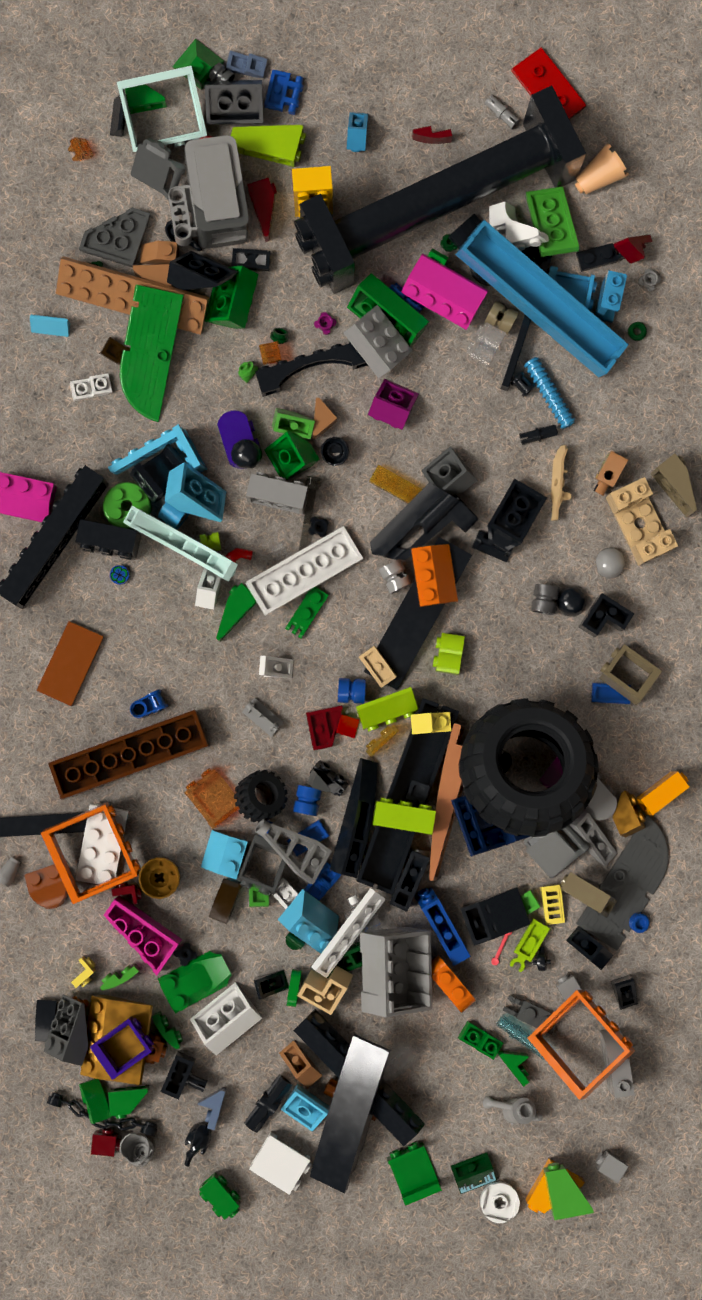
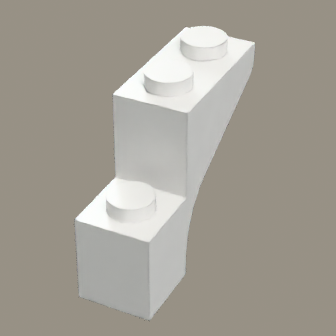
[489,202,549,251]

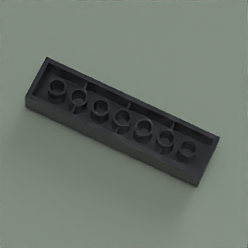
[0,465,109,609]

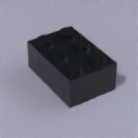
[205,80,264,124]
[75,519,141,560]

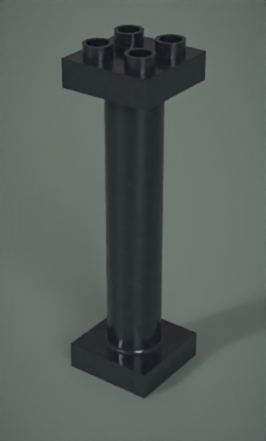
[294,85,586,294]

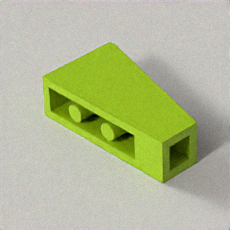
[231,125,306,167]

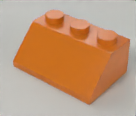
[411,544,458,607]

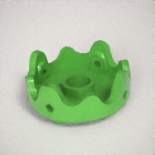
[103,482,152,530]

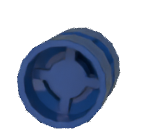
[338,678,366,704]
[293,785,322,816]

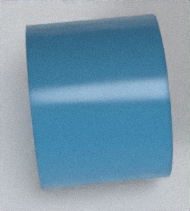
[158,502,189,530]

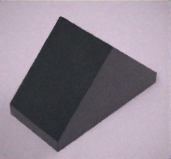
[254,970,289,1000]
[610,975,638,1010]

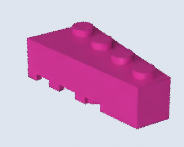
[104,896,182,976]

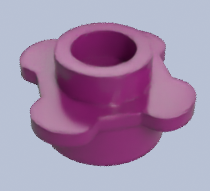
[314,312,337,335]

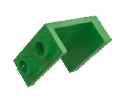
[387,1141,442,1206]

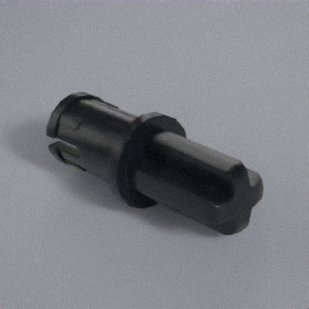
[519,425,558,445]

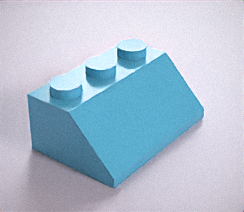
[278,889,339,953]

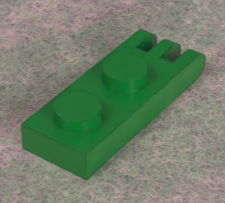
[285,587,329,639]

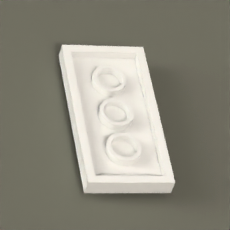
[75,803,129,884]

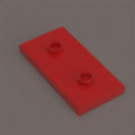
[511,47,586,119]

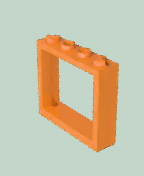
[41,802,141,904]
[528,990,635,1100]

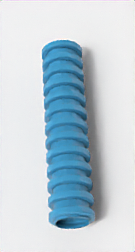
[524,357,576,429]

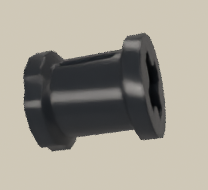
[511,372,536,397]

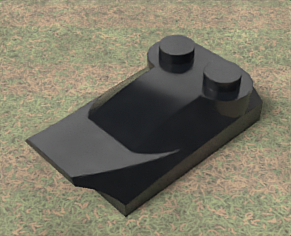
[487,478,548,552]

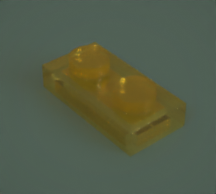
[366,725,399,757]

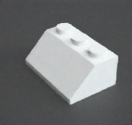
[190,982,262,1056]

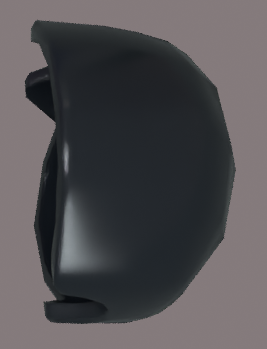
[321,437,350,466]
[231,439,262,468]
[556,587,585,617]

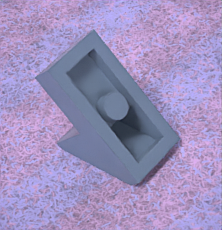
[197,1087,226,1130]

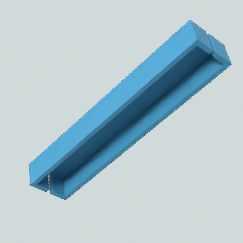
[455,220,629,377]

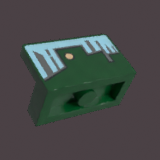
[451,1152,497,1194]

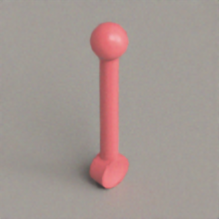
[491,932,512,965]

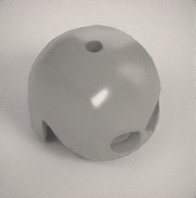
[119,1133,155,1167]

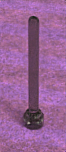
[298,476,322,552]

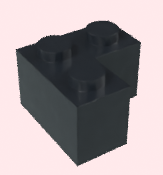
[579,593,634,637]

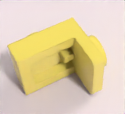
[71,956,96,988]

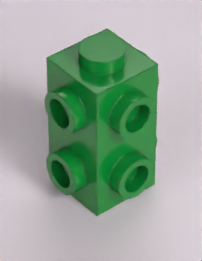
[199,1172,241,1220]

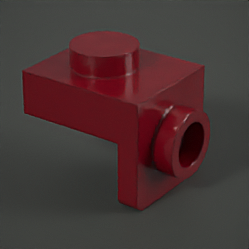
[111,882,142,905]

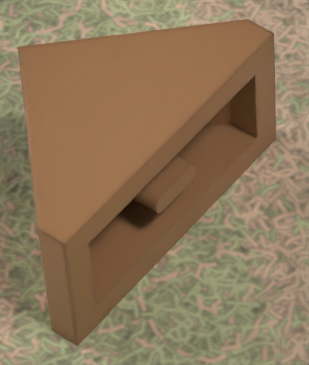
[313,398,337,439]

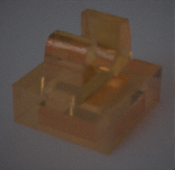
[68,137,94,161]
[259,341,282,365]

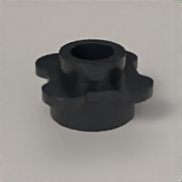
[308,517,329,537]
[174,943,197,966]

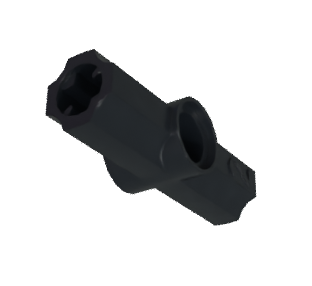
[244,1074,293,1133]

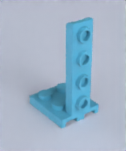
[108,424,207,475]

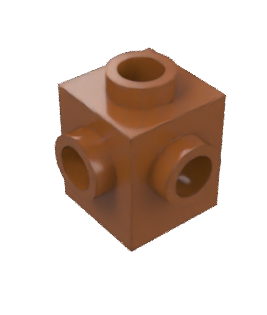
[145,1034,167,1064]

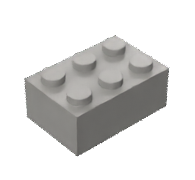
[343,305,413,378]
[246,472,308,515]

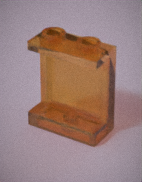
[184,768,240,830]

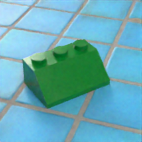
[205,266,259,329]

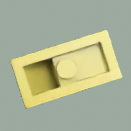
[411,712,451,734]

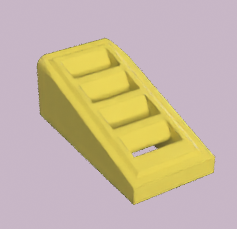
[540,884,565,925]

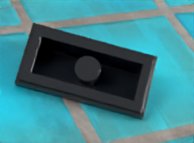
[110,95,127,137]

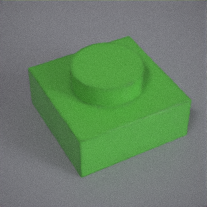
[249,887,269,908]
[521,890,541,915]

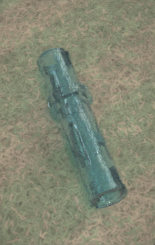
[496,1015,544,1060]

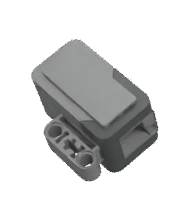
[168,135,249,249]

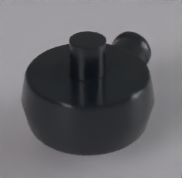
[533,947,551,972]

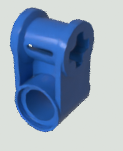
[130,689,169,719]

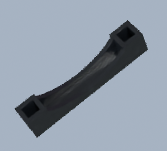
[255,341,368,397]

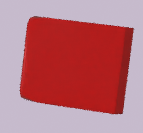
[336,714,360,738]

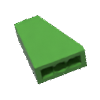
[543,1163,594,1220]

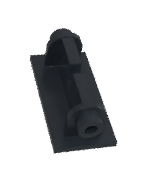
[472,530,513,563]
[309,760,349,797]

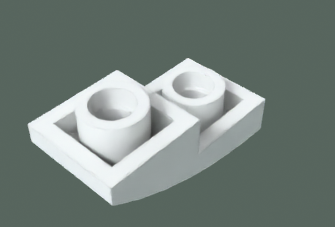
[70,374,112,402]

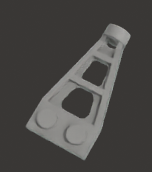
[255,819,332,884]

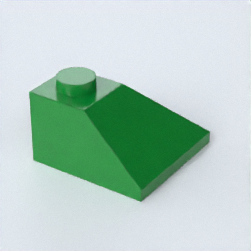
[172,39,225,90]
[264,431,320,480]

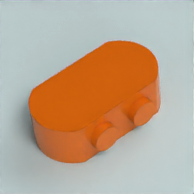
[431,955,476,1013]

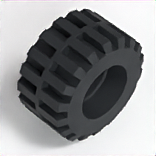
[234,770,288,823]

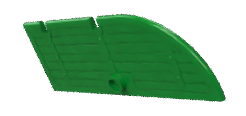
[120,285,184,422]

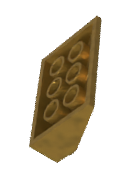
[80,995,153,1085]

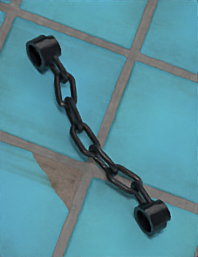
[47,1092,157,1137]

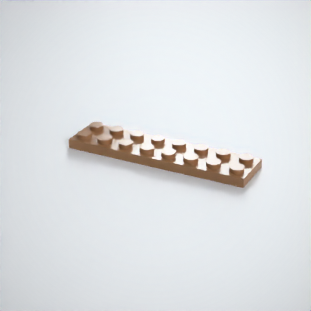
[56,256,209,335]

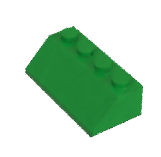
[347,273,429,347]

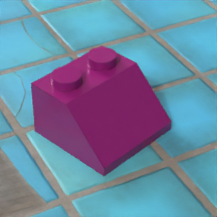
[368,379,419,430]

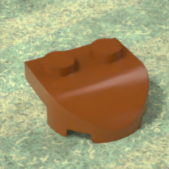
[24,864,68,909]

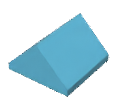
[280,1084,330,1132]

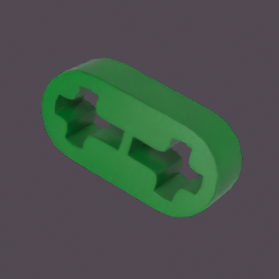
[286,969,302,1007]

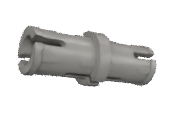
[484,94,520,129]

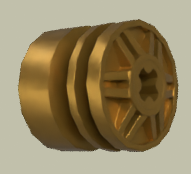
[138,857,180,899]

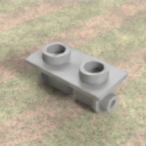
[242,698,284,737]

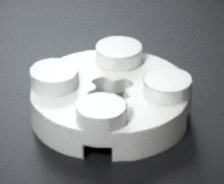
[480,1181,520,1223]

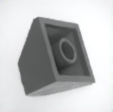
[421,446,478,495]

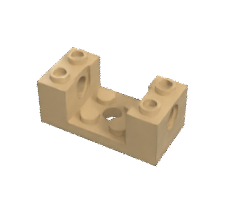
[606,477,678,566]

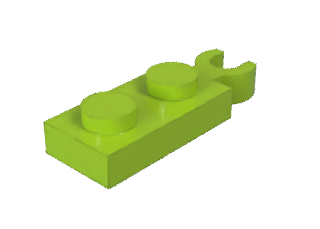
[509,918,550,972]

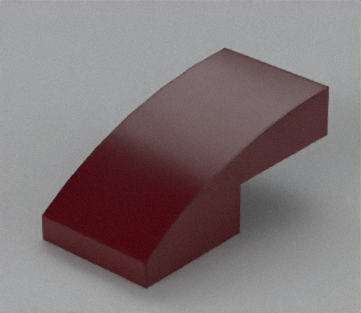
[412,126,453,144]

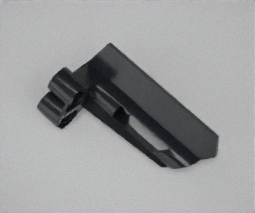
[370,482,479,560]

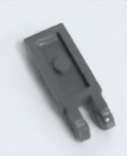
[503,995,556,1035]

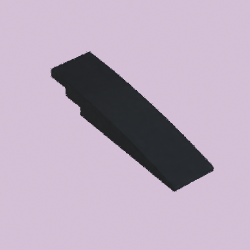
[364,537,472,690]
[310,1035,391,1194]

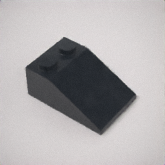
[167,251,238,290]

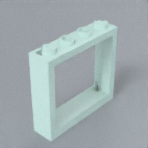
[117,66,207,152]

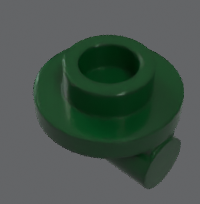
[285,932,305,950]

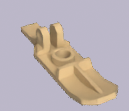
[551,445,571,521]

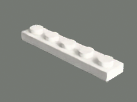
[312,888,386,978]

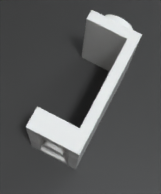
[249,1132,311,1195]

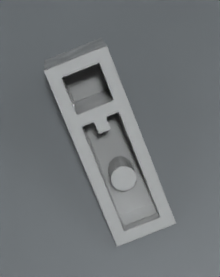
[569,812,617,867]

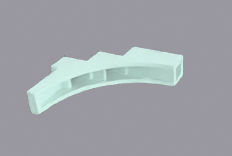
[123,506,238,582]

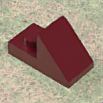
[614,234,652,263]

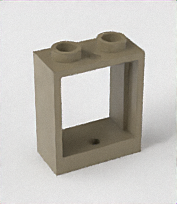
[599,644,662,705]
[561,872,617,917]

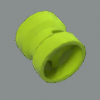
[199,532,222,551]

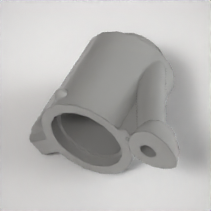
[483,1096,543,1125]

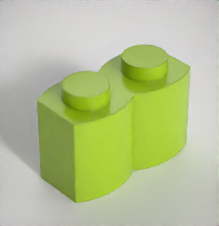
[432,633,465,675]

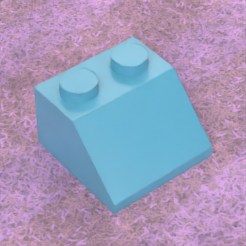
[201,830,249,879]

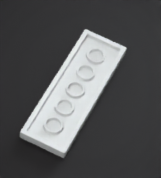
[245,526,363,616]

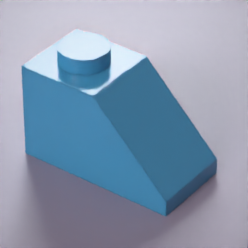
[347,112,368,152]

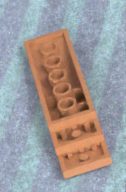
[429,723,465,881]

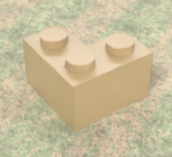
[297,965,353,1015]

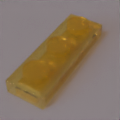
[369,465,422,504]

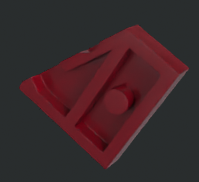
[306,705,343,751]

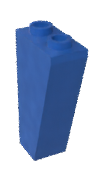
[414,887,471,966]

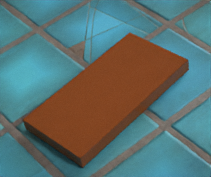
[36,621,104,706]

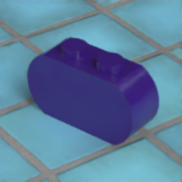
[217,410,260,469]

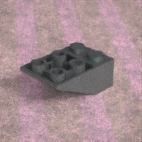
[43,994,88,1066]

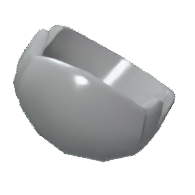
[596,548,625,579]

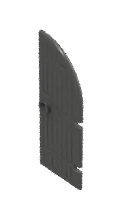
[576,815,669,951]

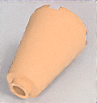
[574,144,629,194]

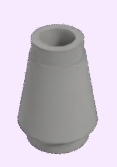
[0,857,21,888]

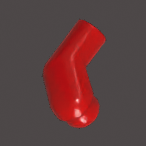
[226,548,253,563]

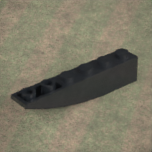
[329,758,378,878]

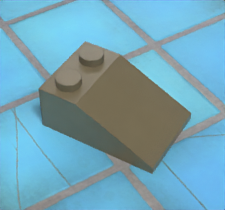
[651,453,697,518]

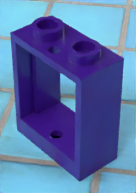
[90,1016,154,1080]

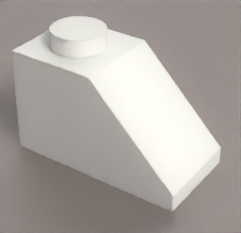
[195,568,222,610]

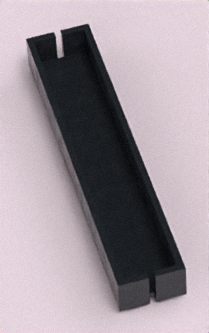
[356,698,459,895]

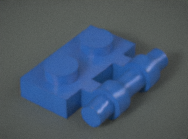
[264,69,304,115]

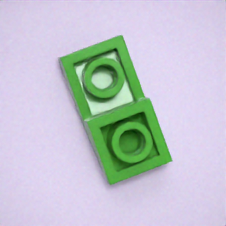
[100,964,141,990]

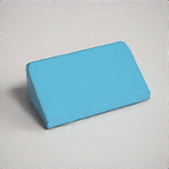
[30,315,70,337]

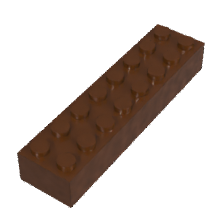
[48,710,210,800]

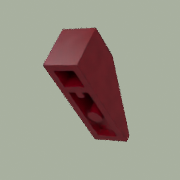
[247,177,277,242]

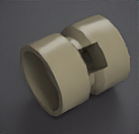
[484,301,519,335]

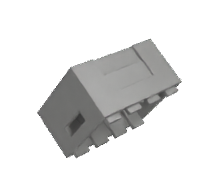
[360,927,433,1017]

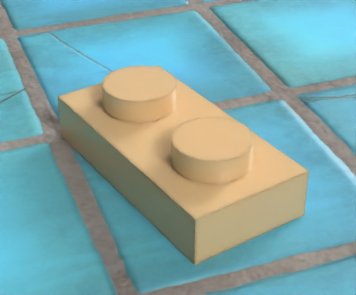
[359,645,397,688]

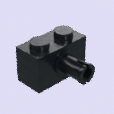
[161,1051,208,1100]

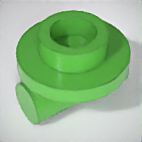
[238,361,258,383]

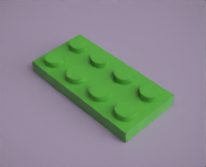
[526,186,579,257]

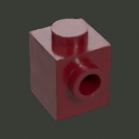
[91,1128,121,1157]

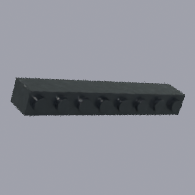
[293,1009,425,1146]

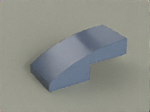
[225,50,267,78]

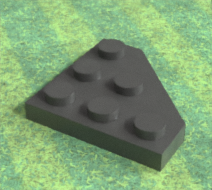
[79,207,151,268]

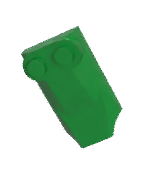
[158,951,232,1014]

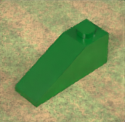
[216,583,257,642]

